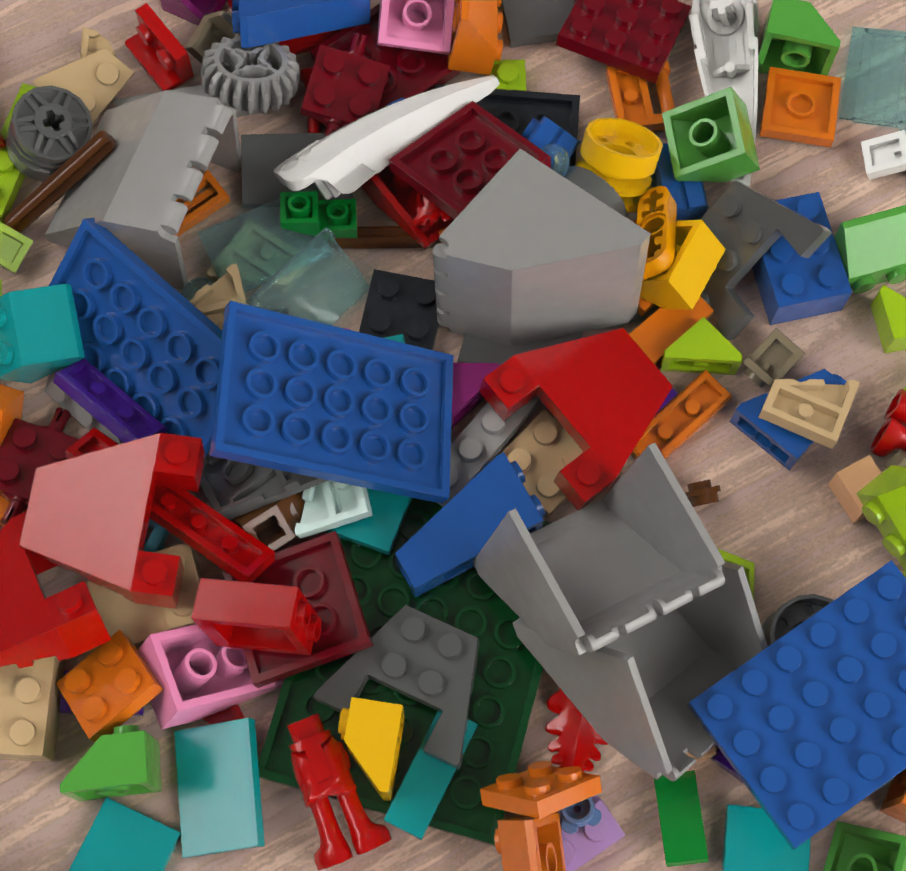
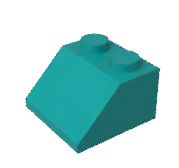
[0,284,85,384]

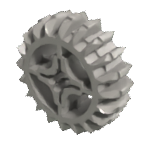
[201,34,300,115]

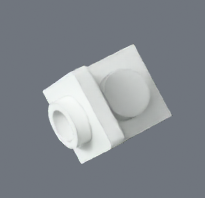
[861,130,906,180]

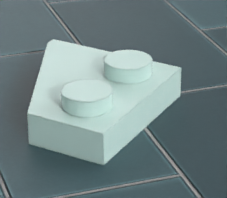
[295,480,373,539]

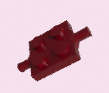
[300,33,390,137]
[0,407,79,525]

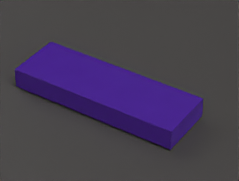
[53,358,167,443]

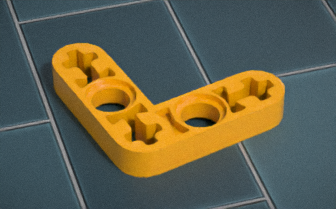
[637,186,677,280]

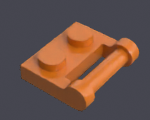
[606,61,675,132]

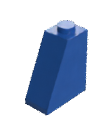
[729,369,846,471]

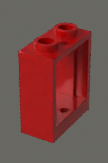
[191,578,322,656]

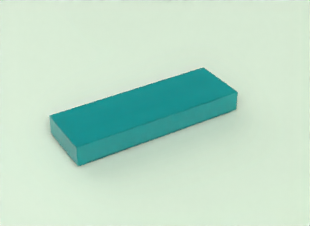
[384,711,478,841]

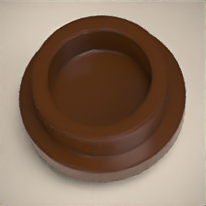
[685,479,721,507]

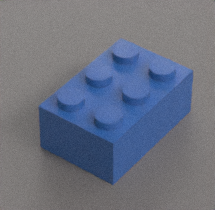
[752,192,852,325]

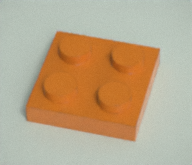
[759,67,841,148]
[56,629,163,743]
[480,761,602,819]

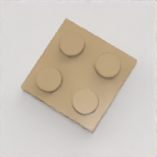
[500,409,583,518]

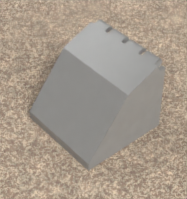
[45,90,241,292]
[433,149,651,346]
[472,443,725,655]
[512,561,768,781]

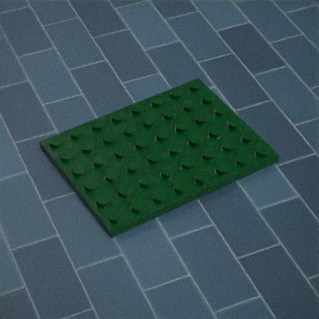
[258,498,552,846]

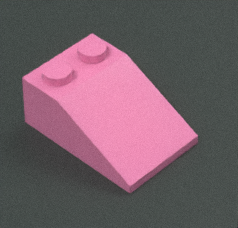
[377,0,455,55]
[138,624,285,730]

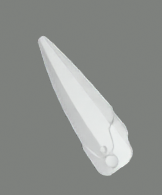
[689,0,759,187]
[273,75,500,200]

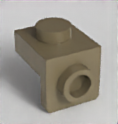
[184,10,240,65]
[742,328,806,388]

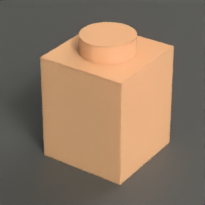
[828,455,882,524]

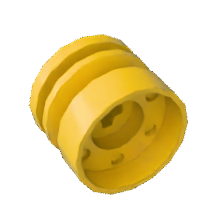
[576,117,663,213]

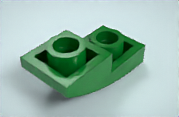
[280,191,358,238]
[654,770,709,867]

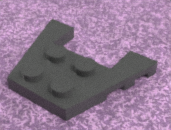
[700,181,832,340]
[200,451,329,520]
[313,605,480,770]

